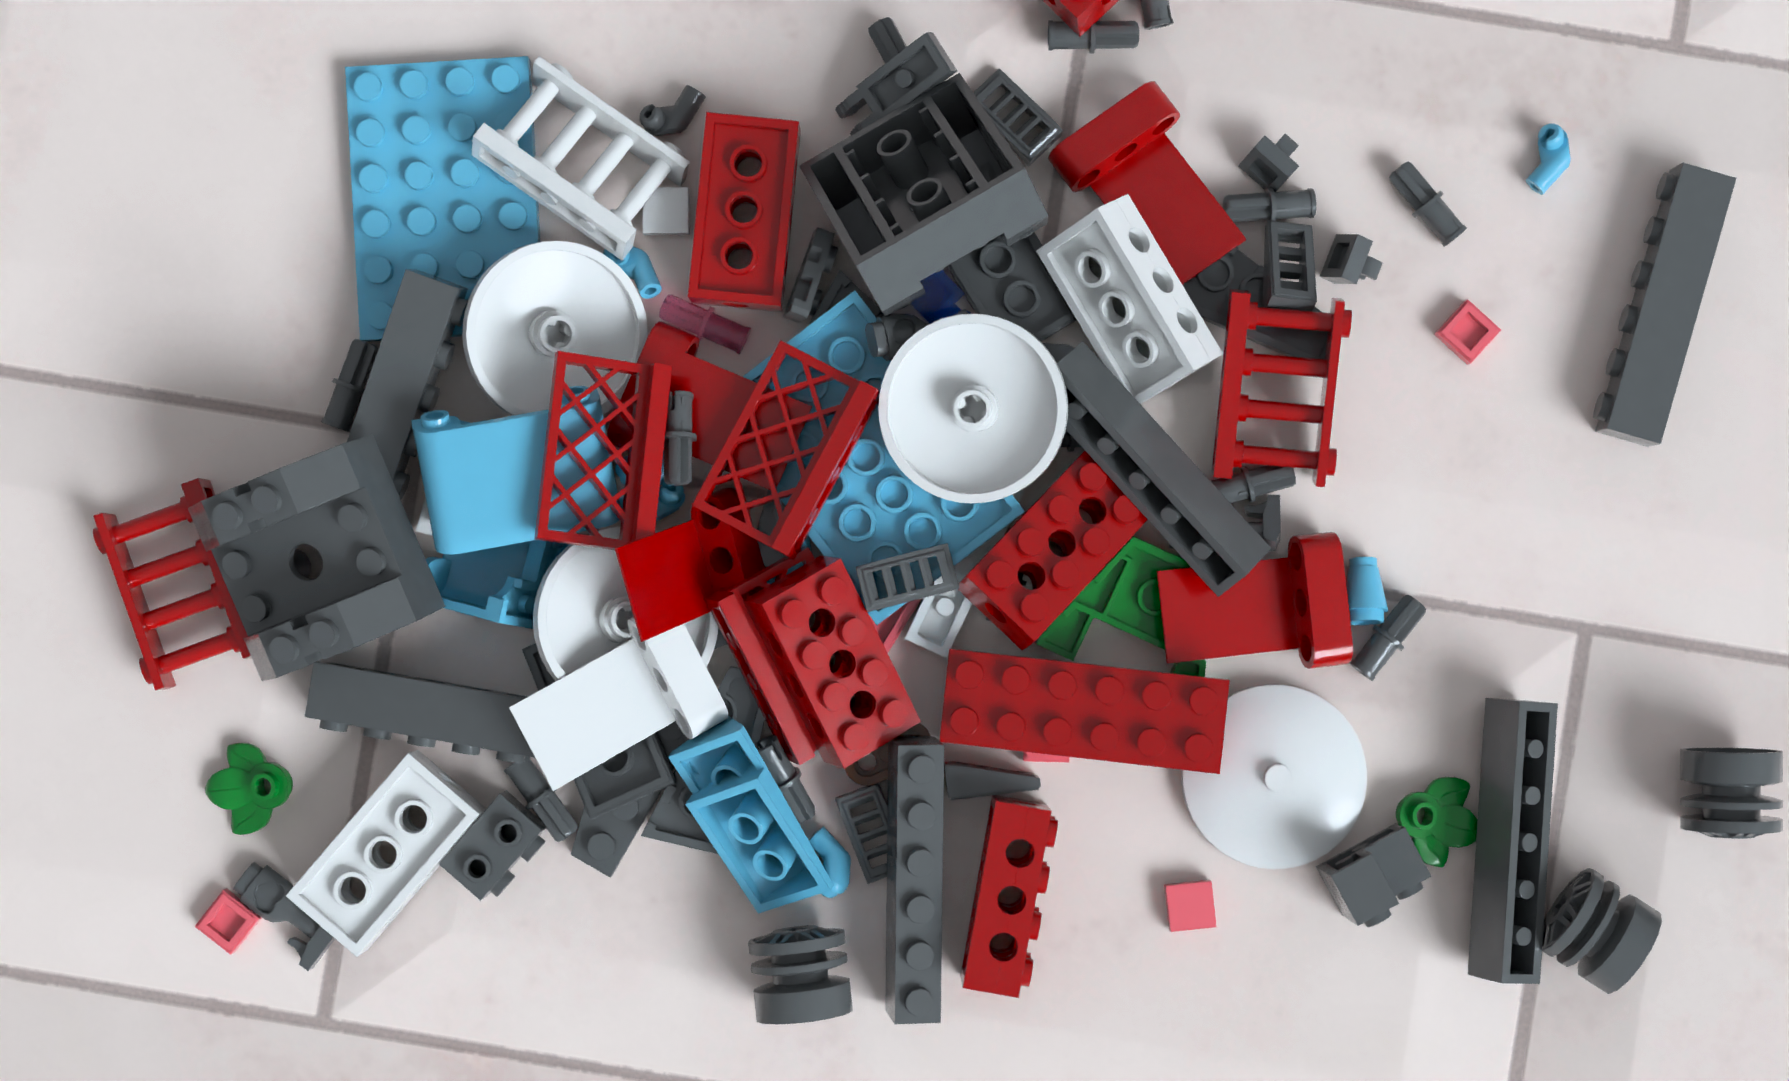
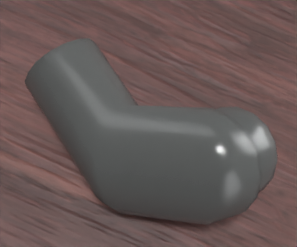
[639,85,706,136]

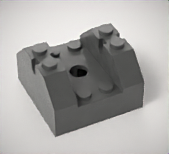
[799,73,1049,316]
[188,433,445,681]

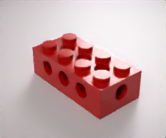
[688,112,801,312]
[958,451,1148,651]
[743,555,921,769]
[960,795,1058,998]

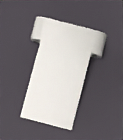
[509,617,728,791]

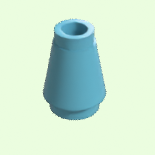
[1346,557,1388,626]

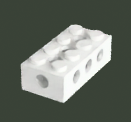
[1036,194,1223,404]
[286,750,486,957]

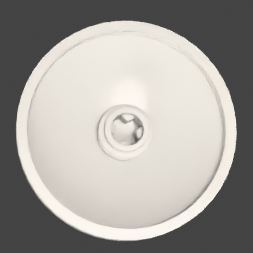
[462,241,648,416]
[878,314,1068,504]
[533,526,718,681]
[1181,684,1367,869]

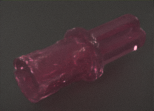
[659,294,751,355]

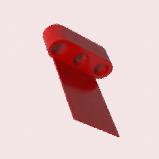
[1048,81,1247,285]
[607,321,812,490]
[615,488,767,642]
[1157,532,1353,669]

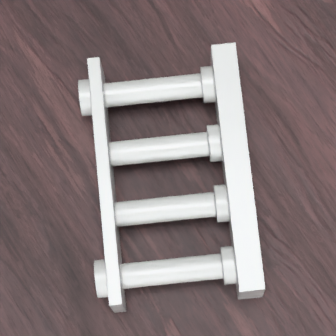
[472,56,690,260]

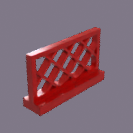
[692,340,880,560]
[534,351,672,550]
[704,546,818,765]

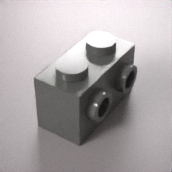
[439,790,546,901]

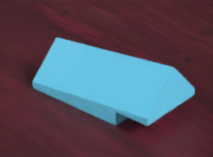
[668,716,834,914]

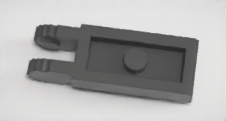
[835,32,957,135]

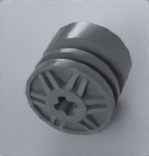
[1680,748,1783,839]
[1542,868,1662,994]
[748,925,853,1025]

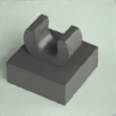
[1238,133,1299,192]
[1320,234,1383,284]

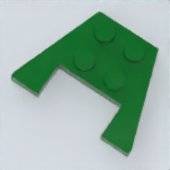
[1034,536,1206,677]

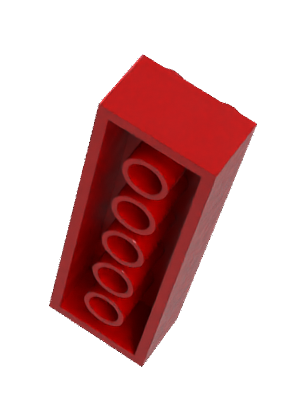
[939,649,1230,774]

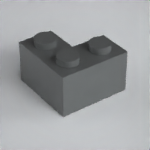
[1316,823,1431,927]

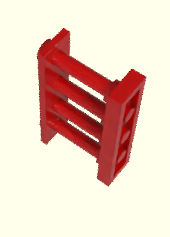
[1211,289,1352,487]
[93,478,252,691]

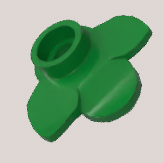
[205,743,293,835]
[1395,777,1478,867]

